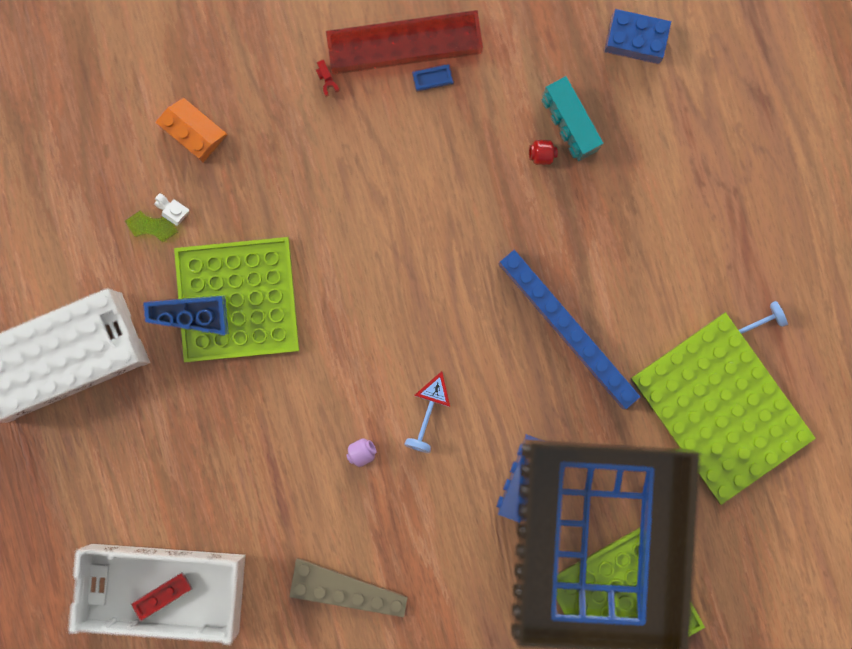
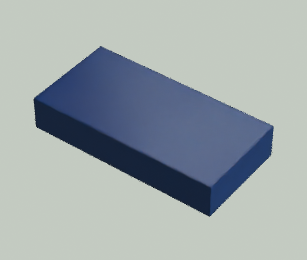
[412,64,453,92]

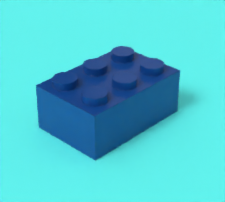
[604,9,671,64]

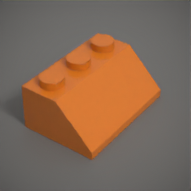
[155,98,228,163]

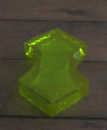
[125,210,178,242]

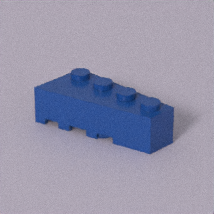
[143,295,229,335]
[496,434,540,523]

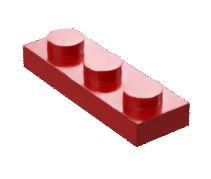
[131,572,193,621]

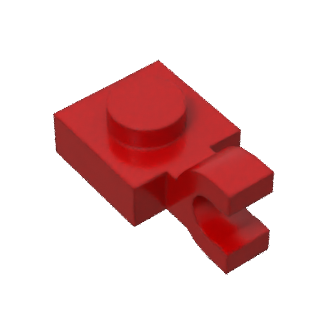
[316,59,339,97]

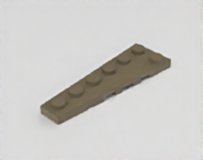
[290,558,407,617]

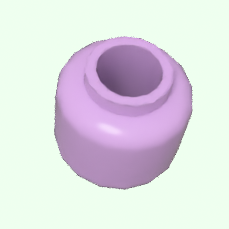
[347,438,377,467]

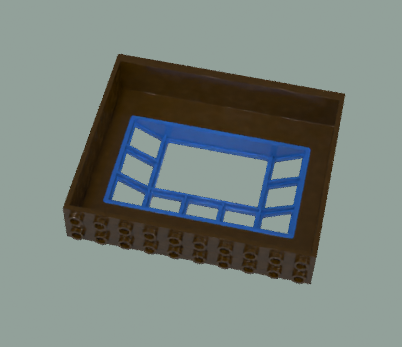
[511,440,700,649]

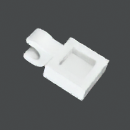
[154,193,189,226]

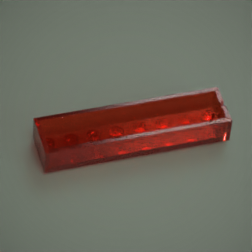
[326,10,483,74]

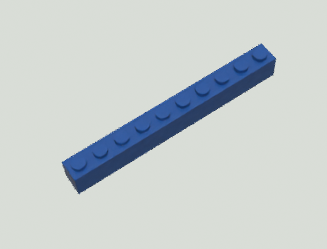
[498,250,641,409]

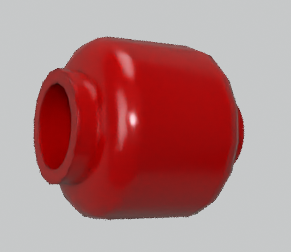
[529,140,558,165]

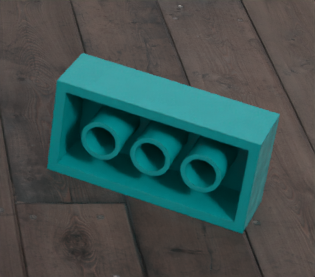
[541,76,604,162]

